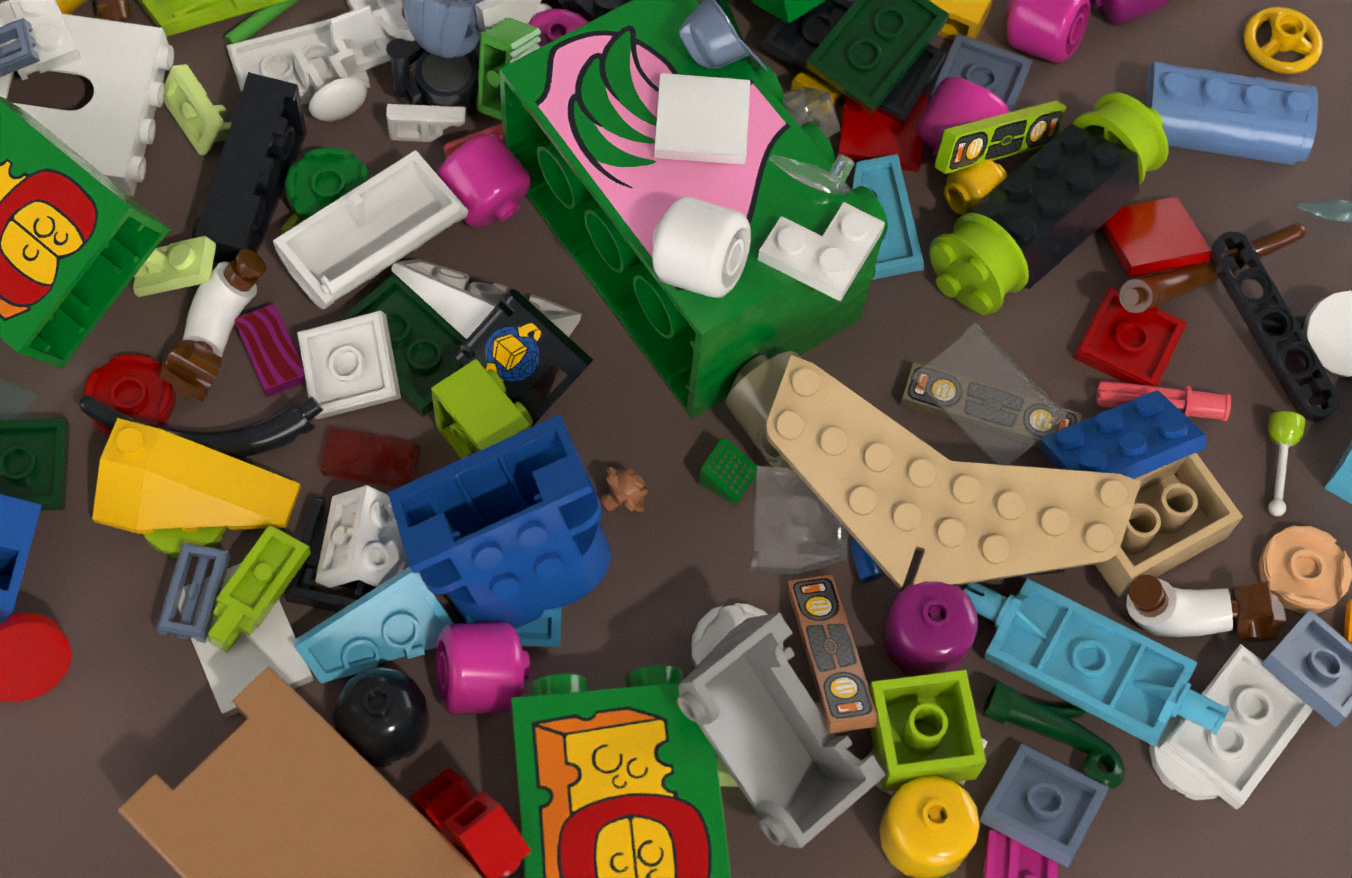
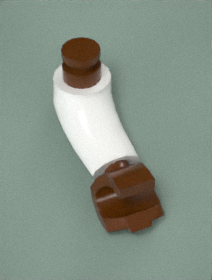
[158,249,267,402]
[1126,575,1286,642]

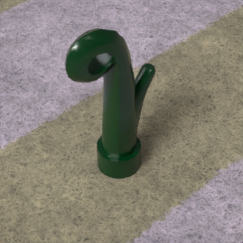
[982,681,1125,789]

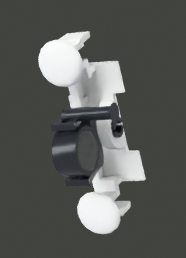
[293,0,552,122]

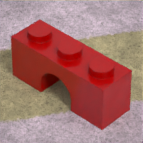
[409,767,532,878]

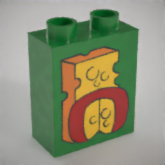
[0,96,171,369]
[511,665,731,878]

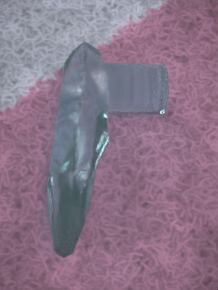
[1297,200,1352,222]

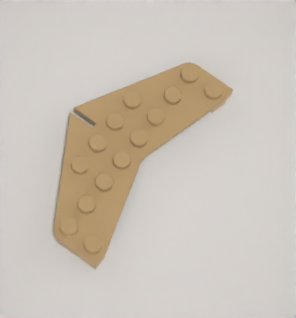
[765,355,1141,590]

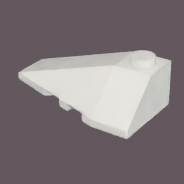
[391,259,581,339]

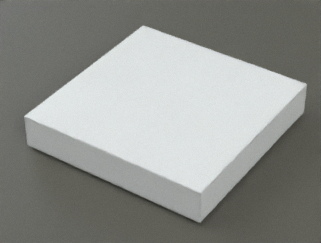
[654,73,750,165]
[298,311,401,420]

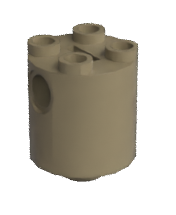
[725,351,801,484]

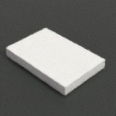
[226,18,370,105]
[178,563,314,719]
[1159,644,1313,810]

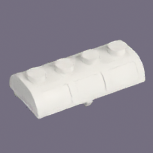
[273,150,468,309]

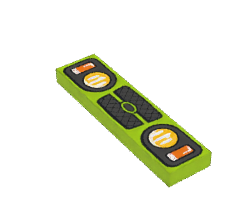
[935,100,1067,174]

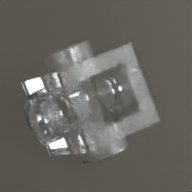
[783,87,841,137]

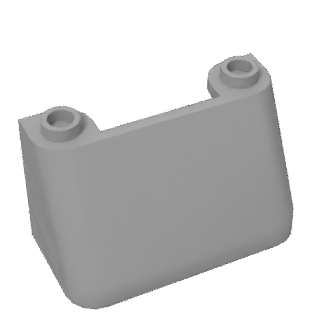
[677,613,886,848]

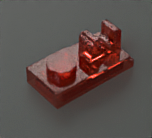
[321,428,421,488]

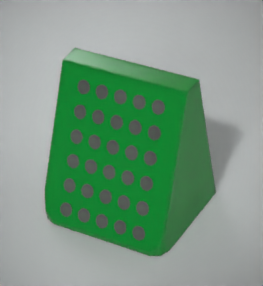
[698,437,760,506]

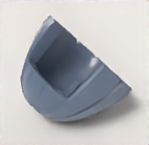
[402,0,484,58]

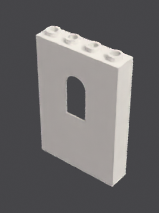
[0,14,174,197]

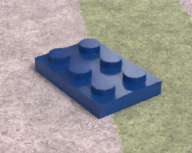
[1040,390,1207,479]

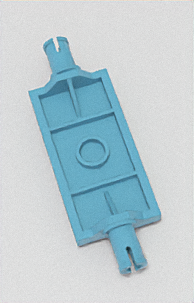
[964,578,1230,746]

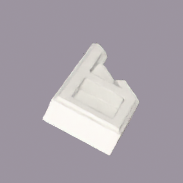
[386,104,466,142]

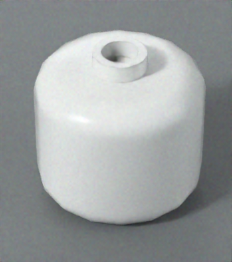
[652,197,751,298]

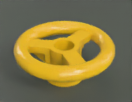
[1244,7,1323,74]

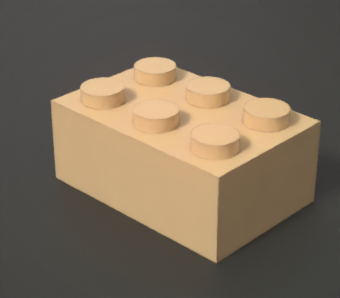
[1094,453,1243,598]

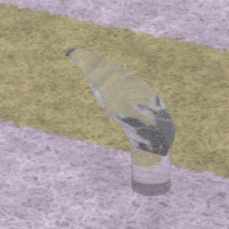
[770,154,855,195]

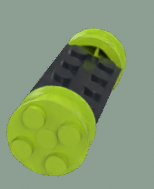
[929,92,1169,315]

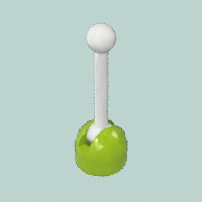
[1268,411,1305,517]

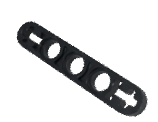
[1210,231,1339,422]

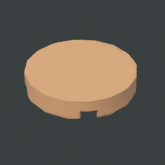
[1258,525,1352,614]

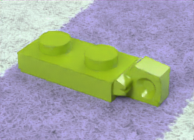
[208,525,311,653]

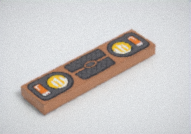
[787,574,878,734]

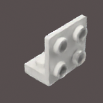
[315,485,409,588]

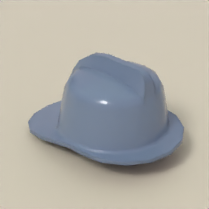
[679,0,768,72]

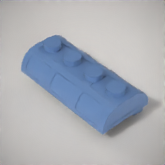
[1145,61,1318,166]

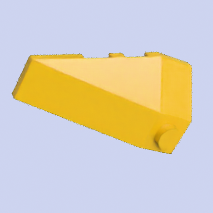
[92,418,301,534]

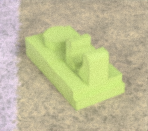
[163,64,232,155]
[133,236,216,297]

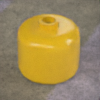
[879,775,980,878]

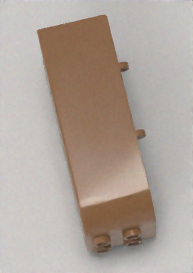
[118,666,482,878]

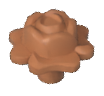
[600,467,648,513]

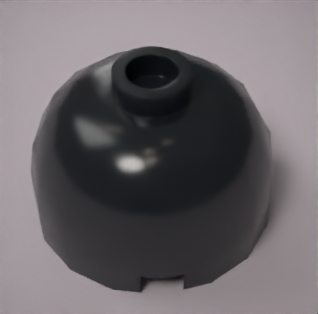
[333,667,430,767]

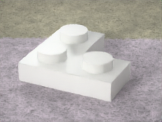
[758,202,885,302]

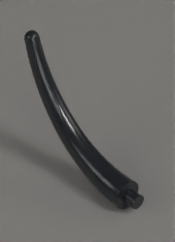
[79,396,323,458]

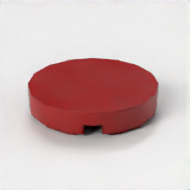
[84,354,176,436]
[0,613,72,702]

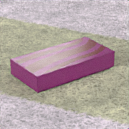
[235,303,306,397]

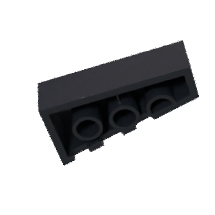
[192,72,307,263]

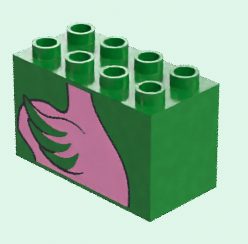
[499,0,888,419]

